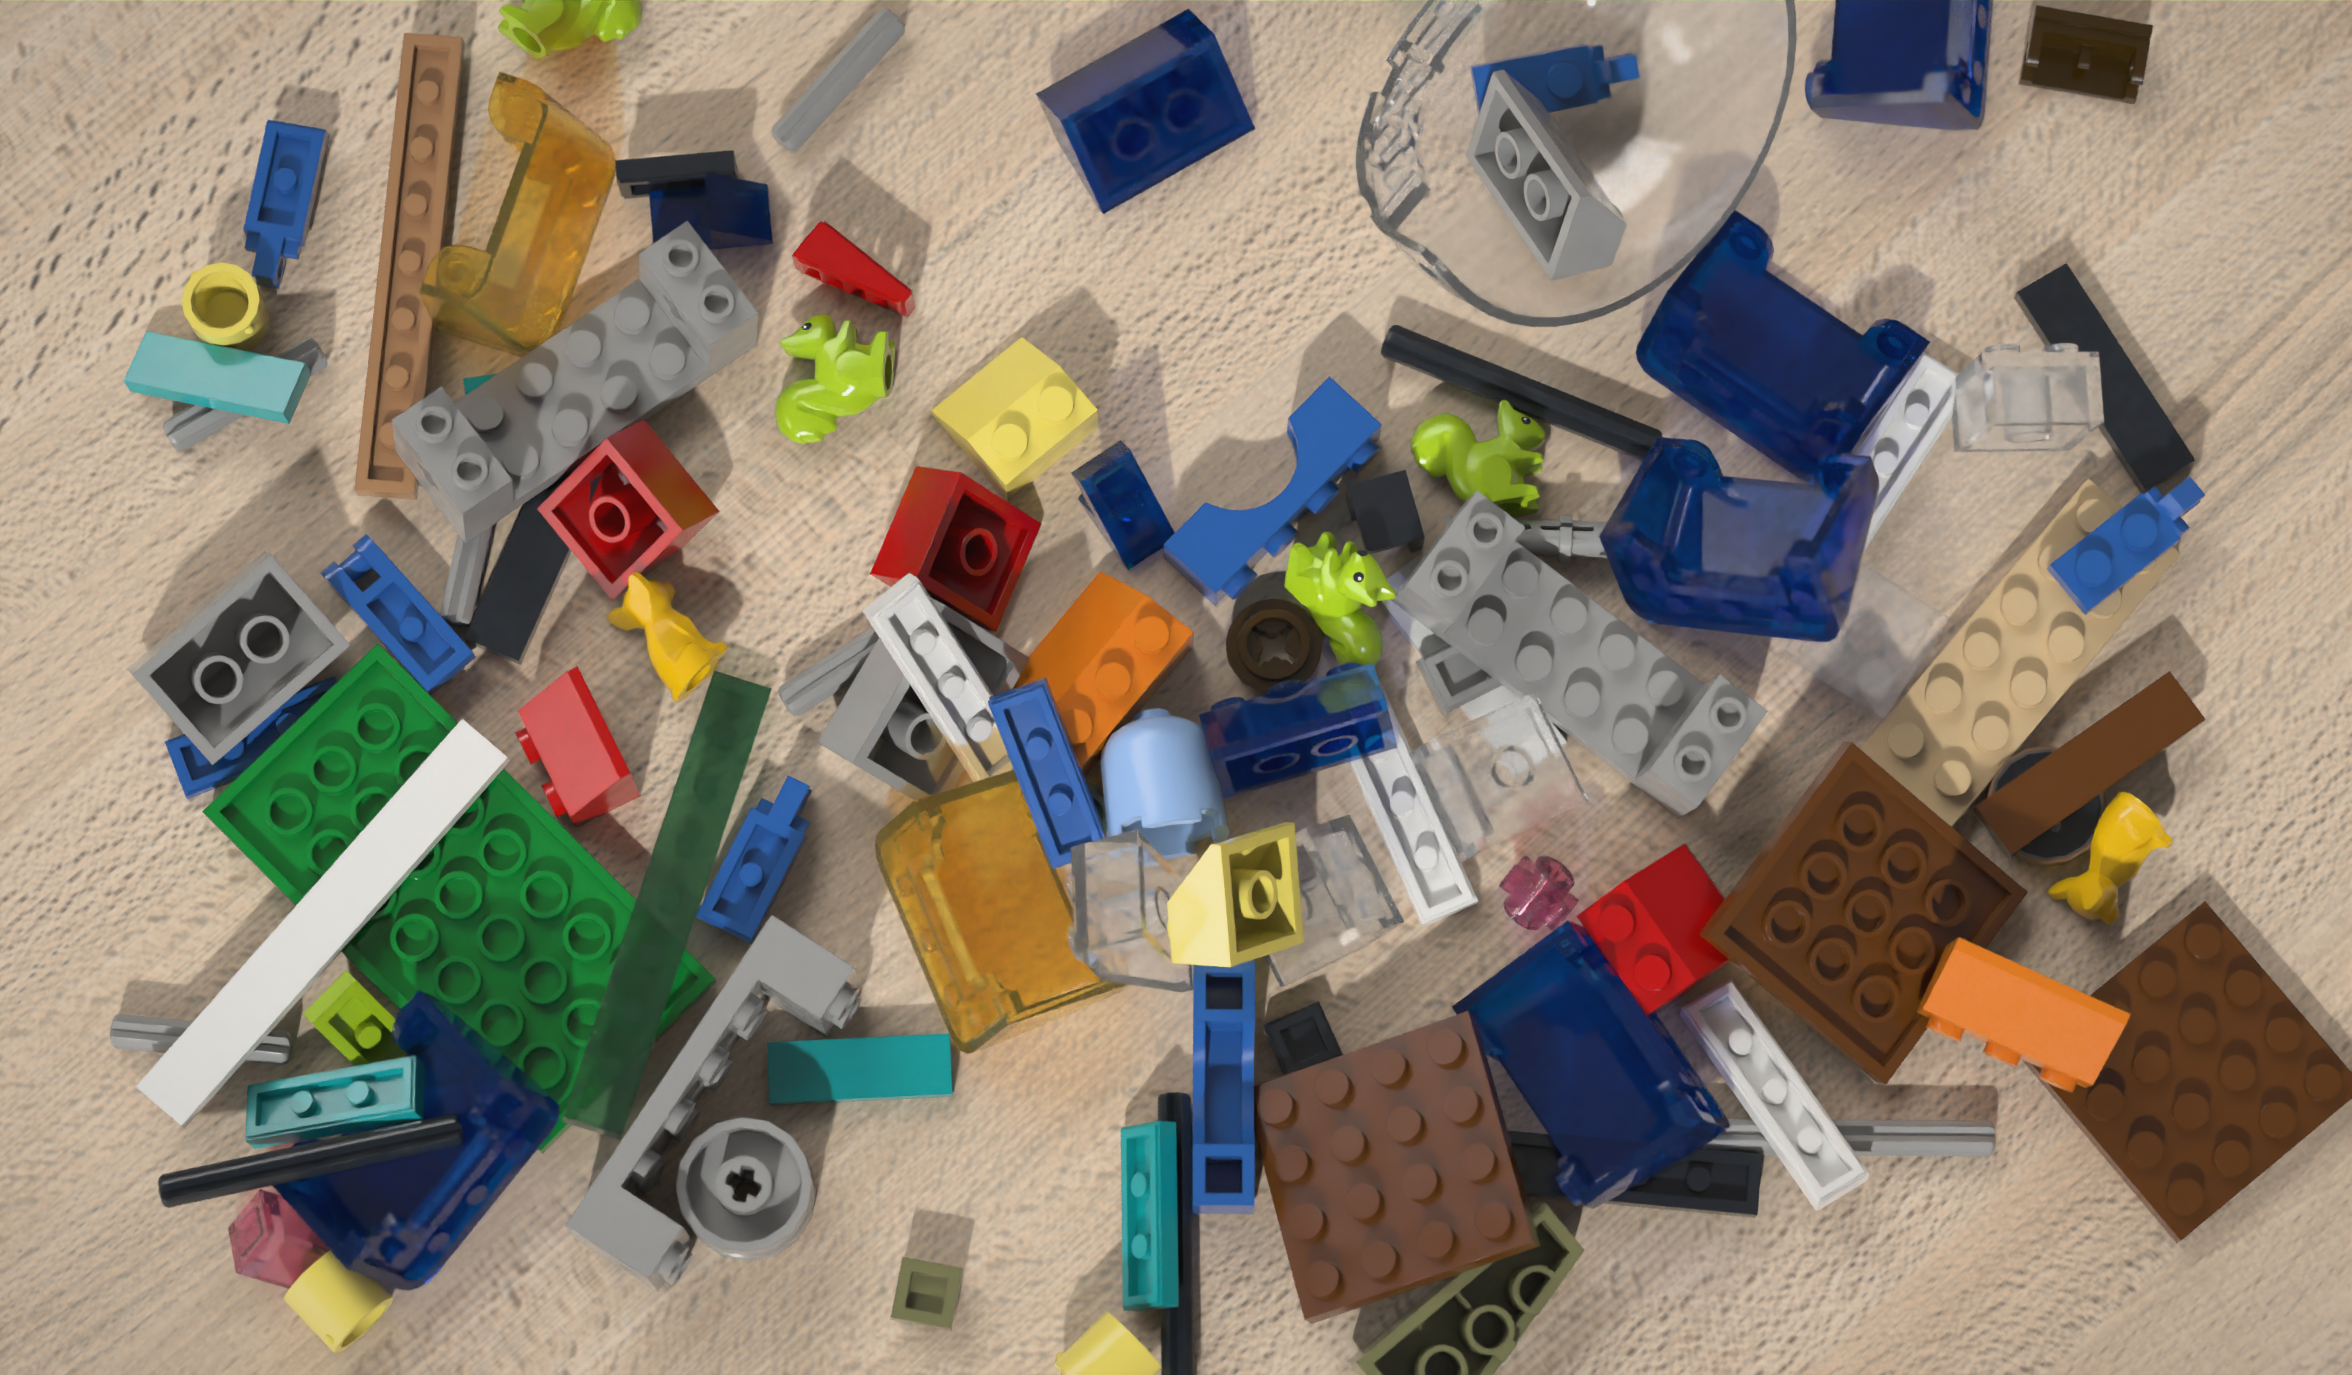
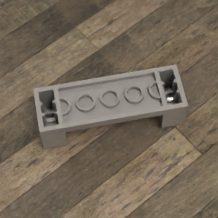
[392,221,758,544]
[1391,491,1768,818]
[565,915,862,1292]

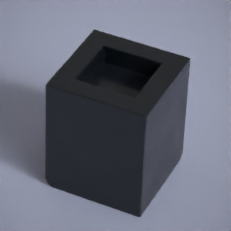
[1346,470,1425,554]

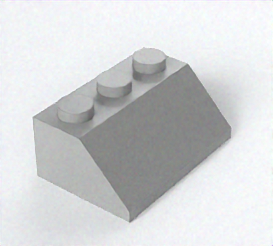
[1466,70,1627,281]
[127,551,351,765]
[817,598,1030,814]

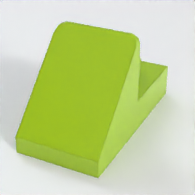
[302,970,427,1066]

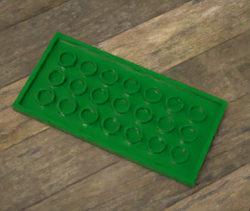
[202,643,717,1154]

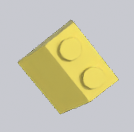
[931,337,1098,502]
[1167,822,1304,967]

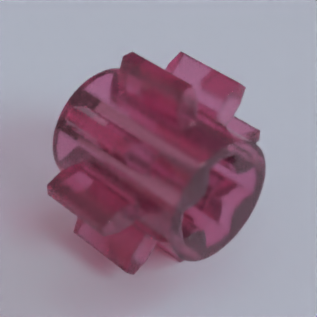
[1499,856,1579,930]

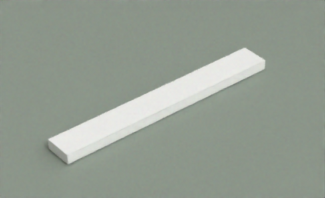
[136,719,510,1129]

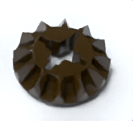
[1226,599,1322,695]

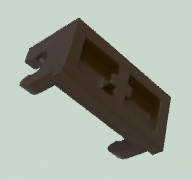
[2018,5,2153,104]

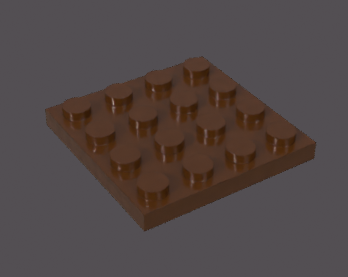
[1699,741,2028,1085]
[2021,901,2352,1243]
[1254,1011,1540,1324]

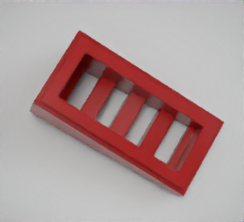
[792,221,915,318]

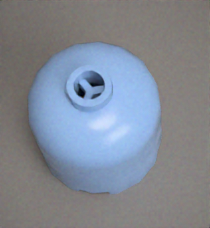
[1101,709,1230,861]

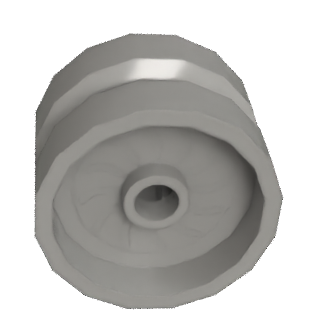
[676,1117,816,1262]

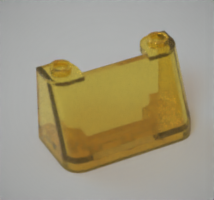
[419,71,616,357]
[875,770,1131,1054]

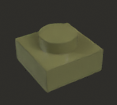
[891,1257,963,1331]

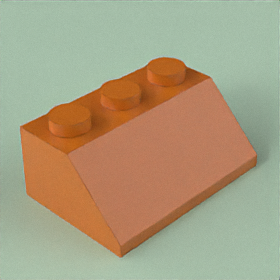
[1013,571,1194,777]
[1917,937,2130,1093]

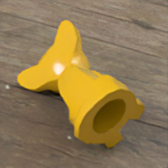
[607,572,729,703]
[2047,791,2173,925]

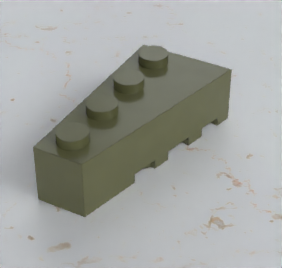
[1348,1202,1585,1375]

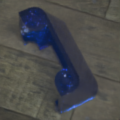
[1805,0,1993,131]
[1636,208,1930,486]
[1599,437,1880,642]
[1452,920,1730,1209]
[273,990,560,1291]

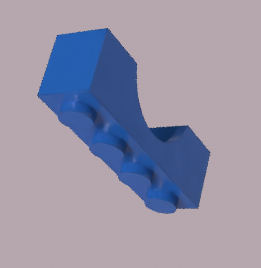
[1163,376,1382,606]
[1192,961,1255,1214]

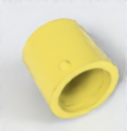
[182,262,270,351]
[284,1244,394,1354]
[1054,1311,1162,1375]

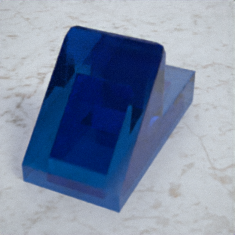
[649,174,773,250]
[1071,440,1175,570]

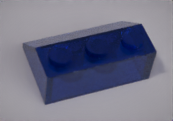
[1036,8,1255,214]
[1199,663,1398,799]

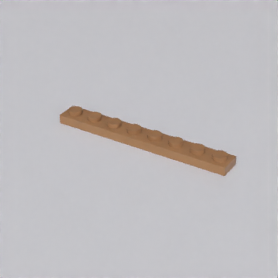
[354,33,465,500]

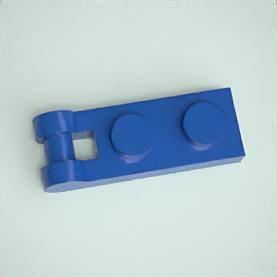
[320,534,476,696]

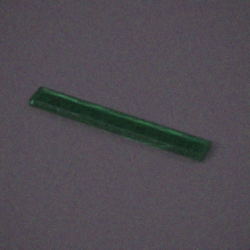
[563,671,772,1140]

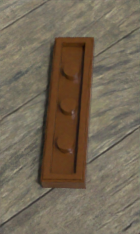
[1973,671,2206,859]

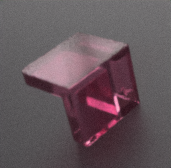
[228,1189,331,1289]

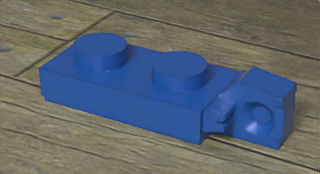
[1470,44,1640,116]
[243,120,328,289]
[2047,477,2205,615]
[696,776,812,945]

